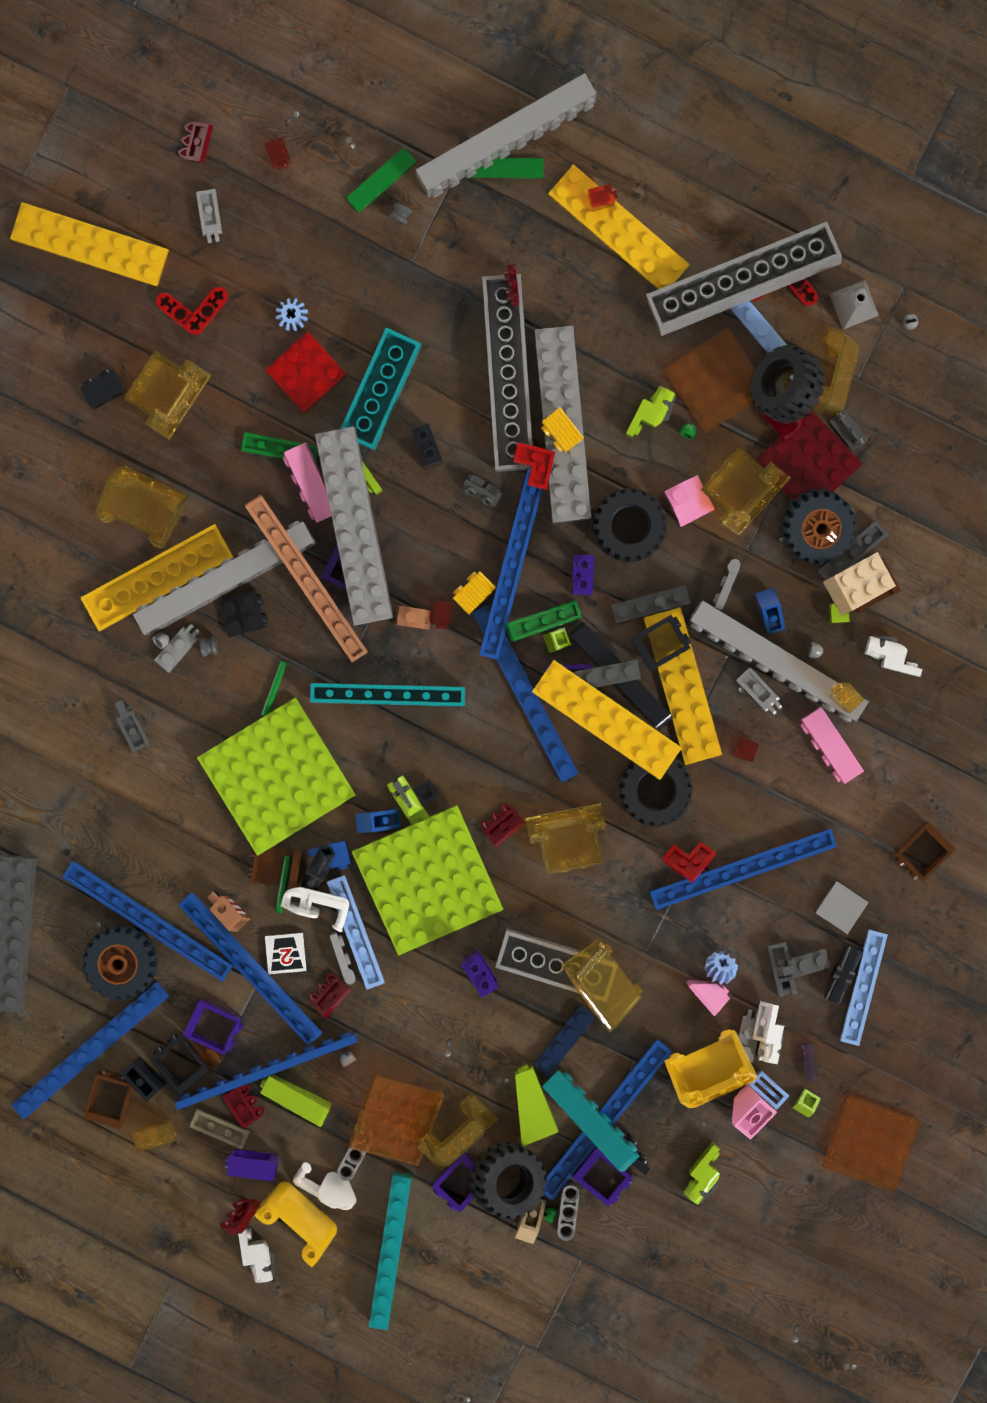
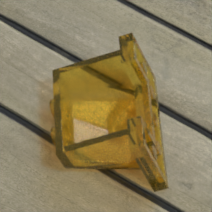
[124,350,211,440]
[701,446,790,535]
[526,803,606,874]
[416,1093,498,1171]

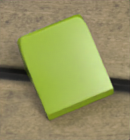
[829,604,850,623]
[543,627,572,653]
[793,1089,821,1117]

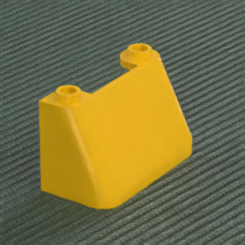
[664,1029,758,1108]
[254,1181,337,1267]

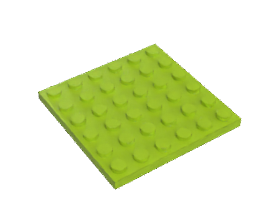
[197,697,356,856]
[352,805,504,956]

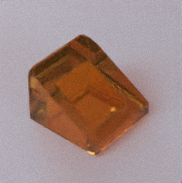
[201,1048,224,1067]

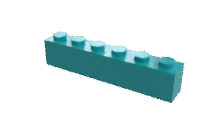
[542,1070,639,1172]

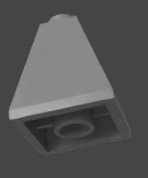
[829,280,879,330]

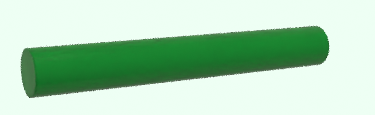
[261,661,287,716]
[275,855,292,913]

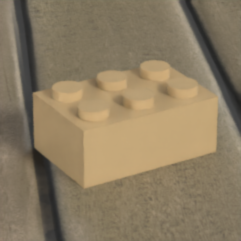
[823,552,896,616]

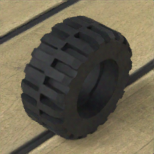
[749,345,825,423]
[593,488,667,563]
[618,759,693,827]
[470,1141,547,1220]

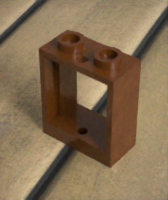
[894,821,956,882]
[83,1070,133,1129]

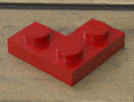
[513,442,555,490]
[662,841,716,883]

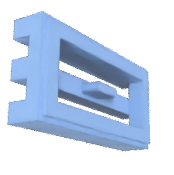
[748,1069,789,1110]

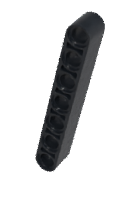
[569,622,673,731]

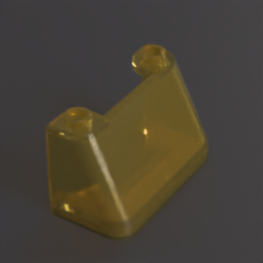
[813,327,860,415]
[94,466,188,548]
[562,939,643,1032]

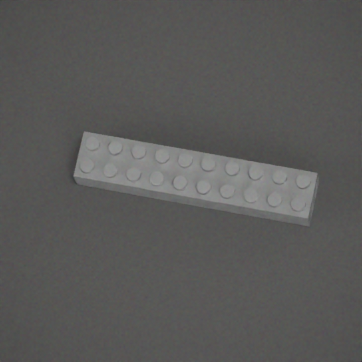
[416,73,596,198]
[646,222,842,336]
[482,274,532,472]
[534,326,591,523]
[315,427,394,626]
[133,521,317,636]
[688,601,869,722]

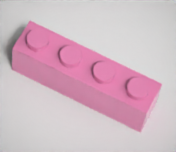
[283,442,332,523]
[800,707,864,784]

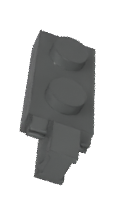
[114,699,151,753]
[778,949,830,978]

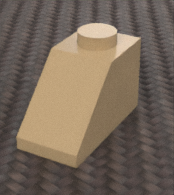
[515,1199,546,1244]

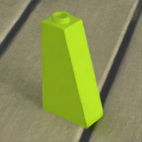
[515,1064,559,1146]
[260,1074,332,1127]

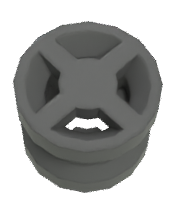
[389,203,412,225]
[199,636,219,657]

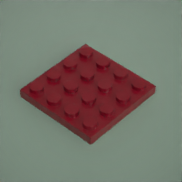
[754,411,863,500]

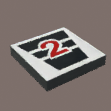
[265,932,307,974]

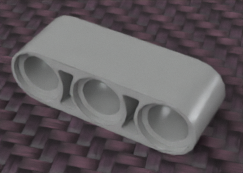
[337,1127,374,1181]
[557,1182,579,1241]

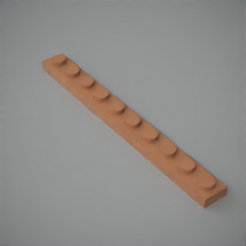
[245,495,368,662]

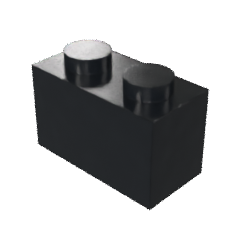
[80,369,127,410]
[120,1056,167,1102]

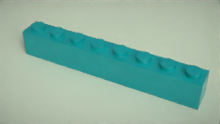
[310,683,465,706]
[369,1171,412,1330]

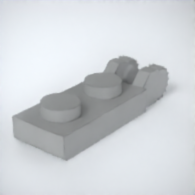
[712,559,741,611]
[329,932,356,985]

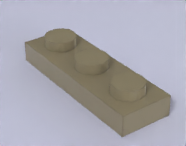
[189,1108,250,1150]

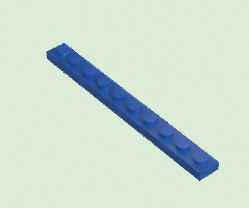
[479,469,542,660]
[472,604,579,782]
[650,828,837,910]
[62,861,234,982]
[178,892,322,1045]
[11,981,170,1120]
[175,1031,358,1110]
[543,1039,672,1200]

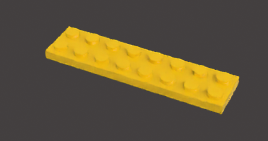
[548,164,690,289]
[10,202,169,287]
[81,524,234,631]
[643,607,722,765]
[532,660,682,780]

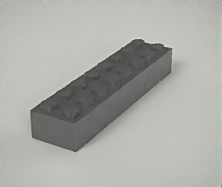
[0,854,37,1013]

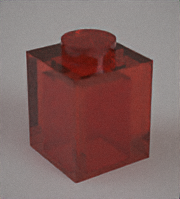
[264,137,292,170]
[587,183,618,212]
[432,601,453,629]
[732,738,759,762]

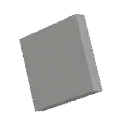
[815,881,869,934]

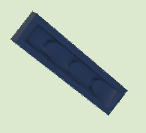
[533,1005,595,1077]

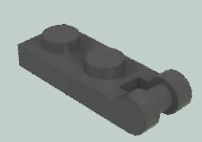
[767,941,798,998]

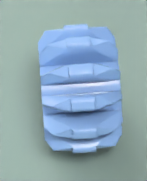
[276,298,308,331]
[704,951,738,985]

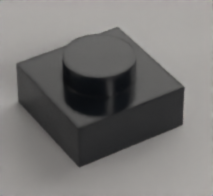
[413,780,439,806]

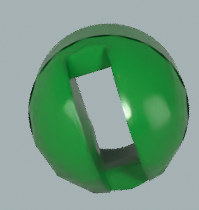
[679,423,696,439]
[543,1207,558,1224]

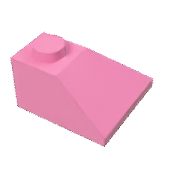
[663,475,715,527]
[686,980,730,1016]
[732,1084,777,1139]

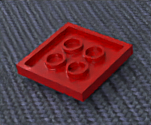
[266,332,347,413]

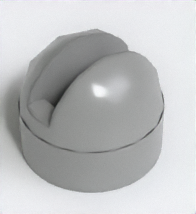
[902,314,919,330]
[152,632,169,649]
[808,642,823,658]
[340,1051,356,1068]

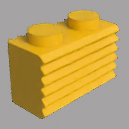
[541,407,584,453]
[453,571,496,615]

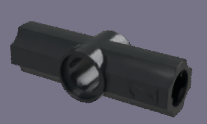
[301,845,335,891]
[824,945,863,1004]

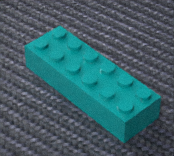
[341,328,422,451]

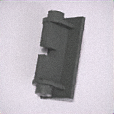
[829,409,868,451]
[462,474,503,508]

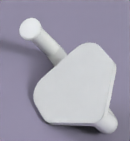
[281,887,349,932]
[293,1162,357,1210]

